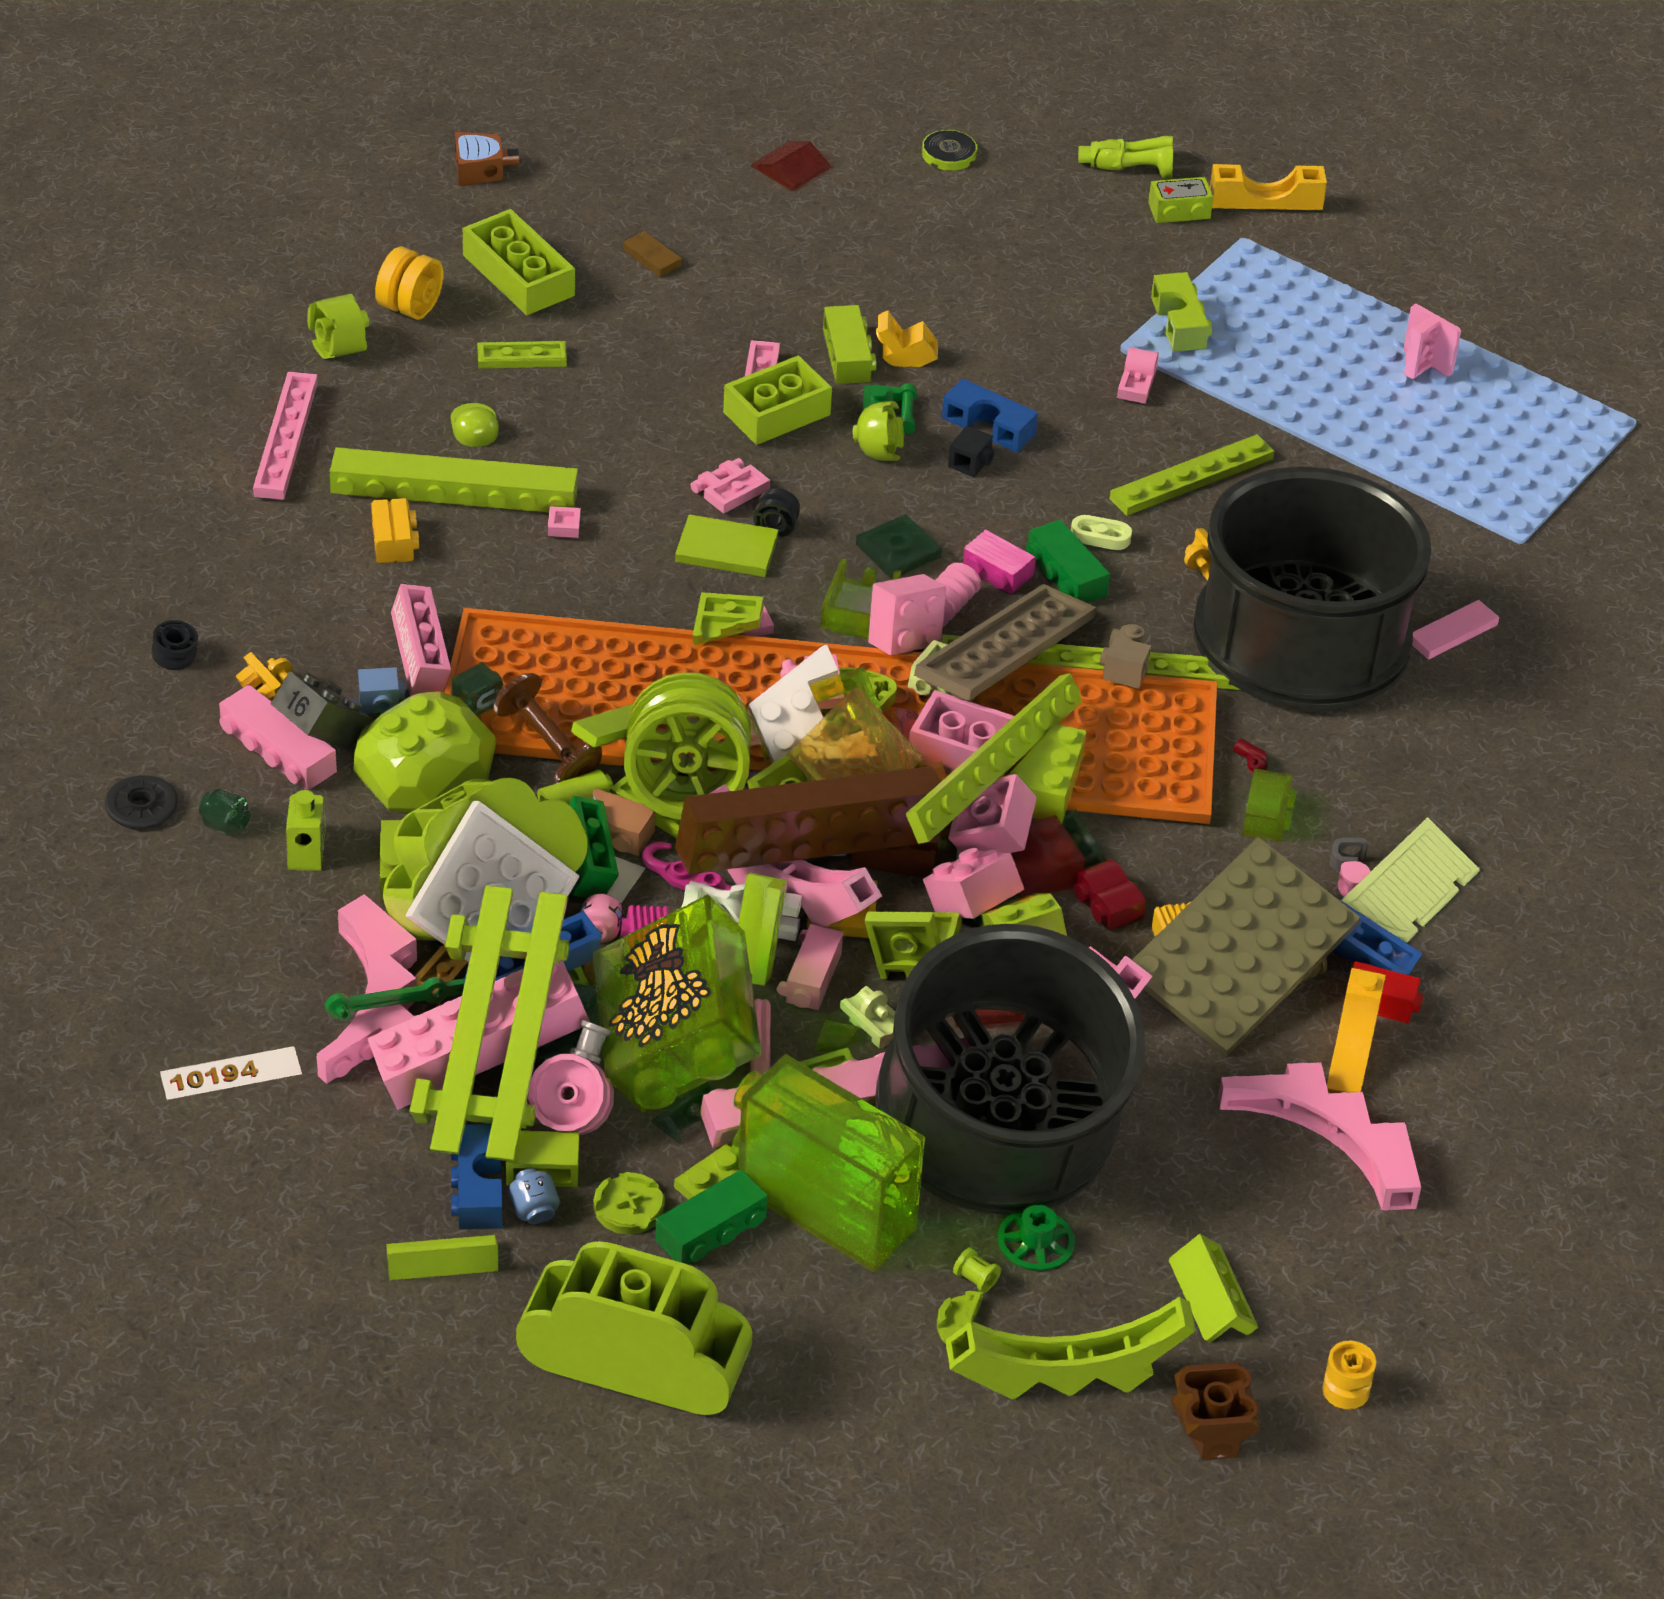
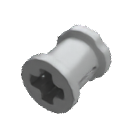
[570,1020,612,1064]

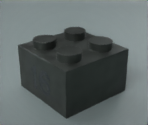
[271,671,370,750]

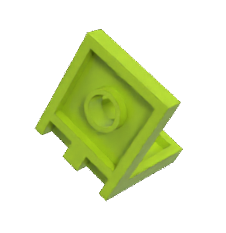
[864,912,962,979]

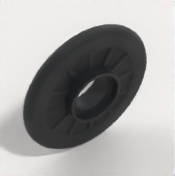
[105,775,178,829]

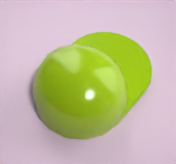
[451,403,499,447]

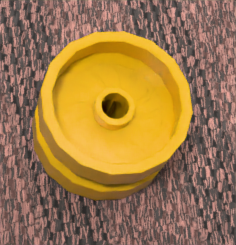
[375,246,444,320]

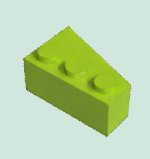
[1008,724,1086,824]

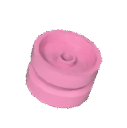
[528,1054,614,1135]

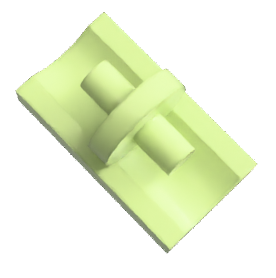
[840,986,895,1049]

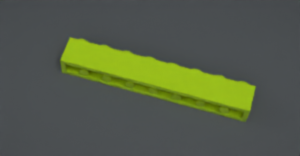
[330,447,578,512]

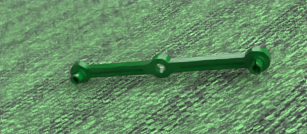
[325,977,465,1021]

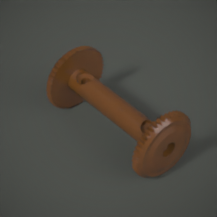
[494,673,603,783]

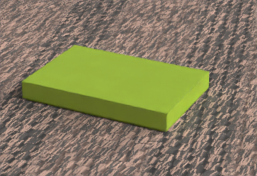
[675,514,779,577]

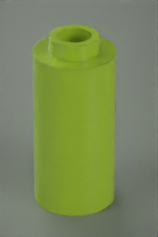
[537,769,614,804]

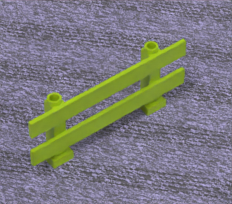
[409,885,569,1162]

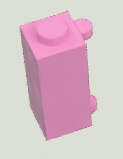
[777,924,843,1010]

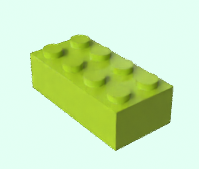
[462,209,575,316]

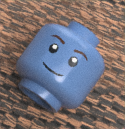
[508,1168,560,1225]

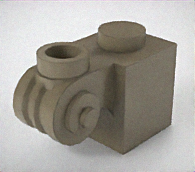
[1100,624,1151,688]

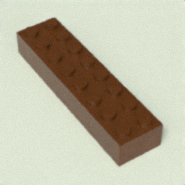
[675,766,941,874]

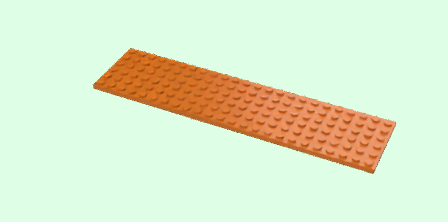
[444,608,1217,824]

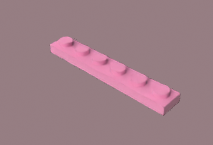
[253,372,318,500]

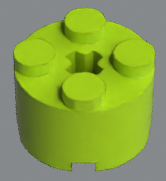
[307,294,369,359]

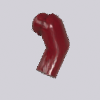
[1233,738,1268,776]

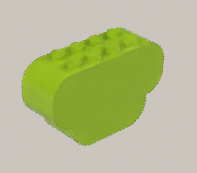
[383,778,587,941]
[516,1241,752,1415]

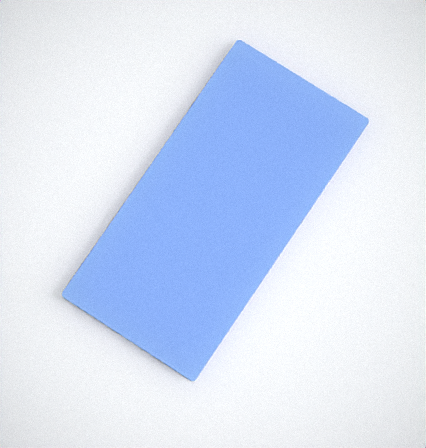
[1120,238,1636,544]

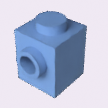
[358,667,405,714]

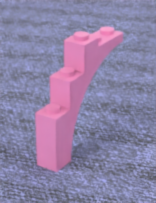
[710,784,882,927]
[317,894,417,1084]
[1218,1062,1421,1210]

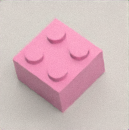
[868,574,946,655]
[948,774,1037,853]
[923,848,1024,918]

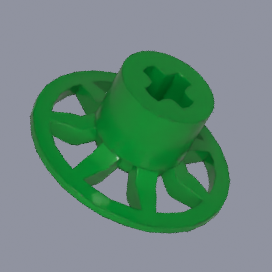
[997,1205,1075,1271]

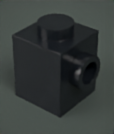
[948,425,995,478]

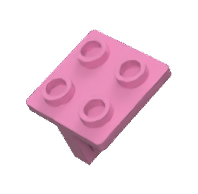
[1403,304,1461,379]

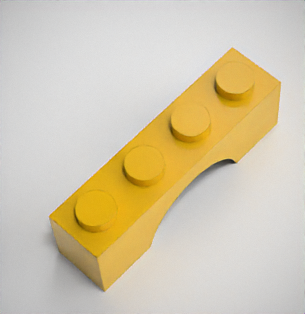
[1210,164,1327,210]

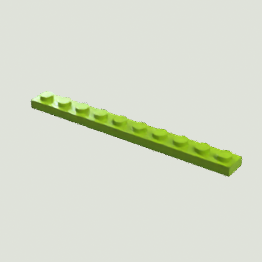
[941,634,1240,690]
[906,673,1082,844]

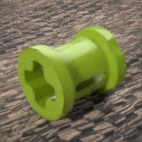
[953,1247,1001,1294]

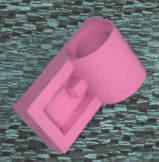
[1117,347,1159,404]

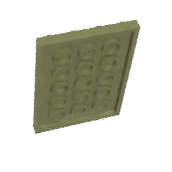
[1132,837,1361,1056]

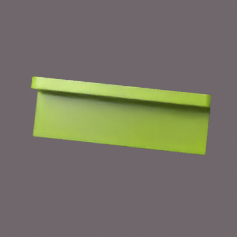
[731,872,788,986]
[1169,1234,1258,1342]
[386,1235,498,1280]

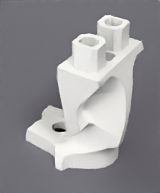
[675,878,802,954]

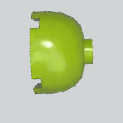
[853,401,904,461]

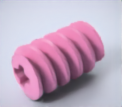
[935,563,981,627]

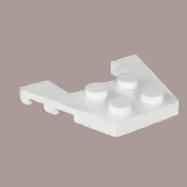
[748,645,877,764]

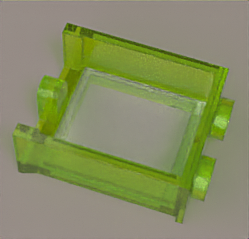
[820,558,901,639]

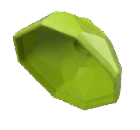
[353,691,497,813]

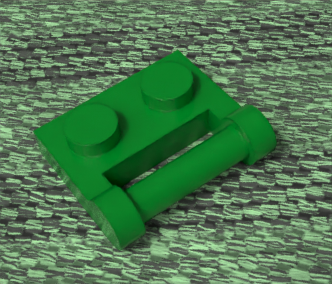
[863,383,917,434]

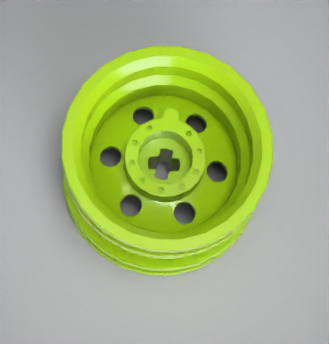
[624,672,751,820]

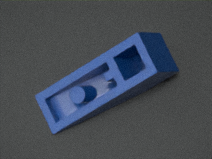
[1332,898,1423,975]

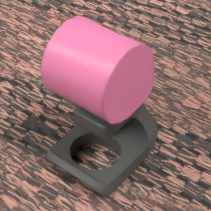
[1328,837,1371,897]

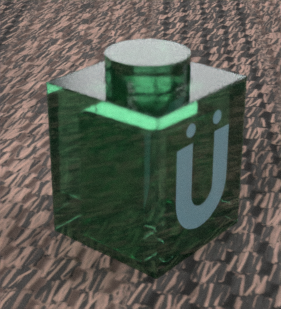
[452,662,504,716]

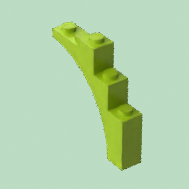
[945,1297,1196,1399]

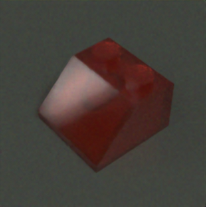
[1011,815,1085,898]

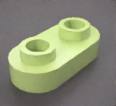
[1071,515,1132,550]

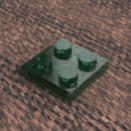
[856,514,942,579]

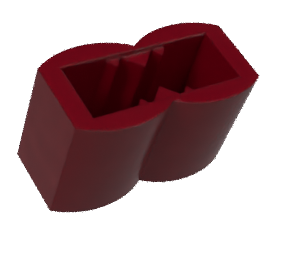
[1074,859,1146,931]

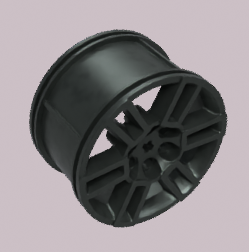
[1193,467,1431,711]
[875,924,1145,1214]

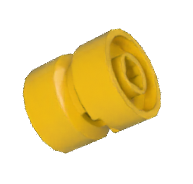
[1322,1341,1377,1409]

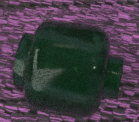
[199,787,251,835]

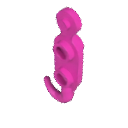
[642,842,732,891]

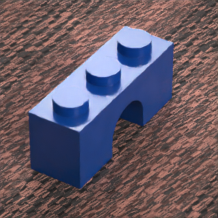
[942,378,1038,453]
[451,1124,502,1230]

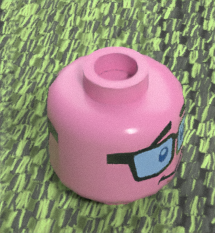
[580,894,624,944]

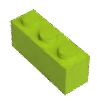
[823,305,876,384]

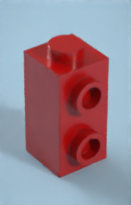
[1343,961,1424,1024]

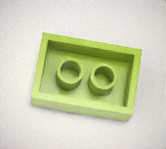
[723,355,832,445]

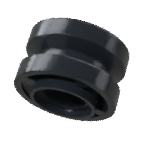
[753,488,801,537]
[151,620,198,670]

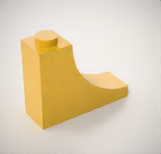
[1327,968,1386,1094]

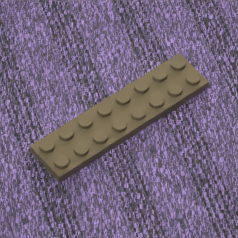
[914,584,1097,701]

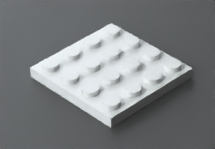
[405,801,579,962]

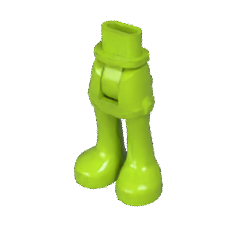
[1078,136,1173,179]

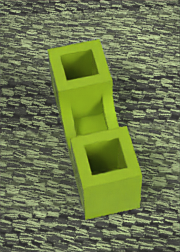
[1151,272,1212,352]

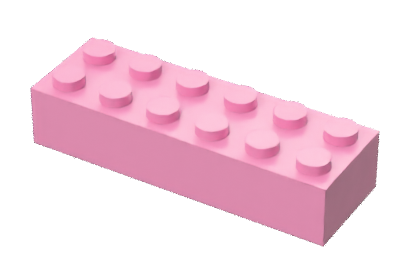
[367,961,590,1110]

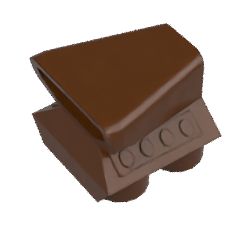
[1171,1362,1261,1460]

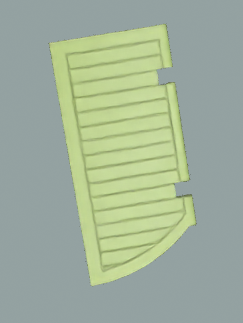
[1341,817,1480,943]

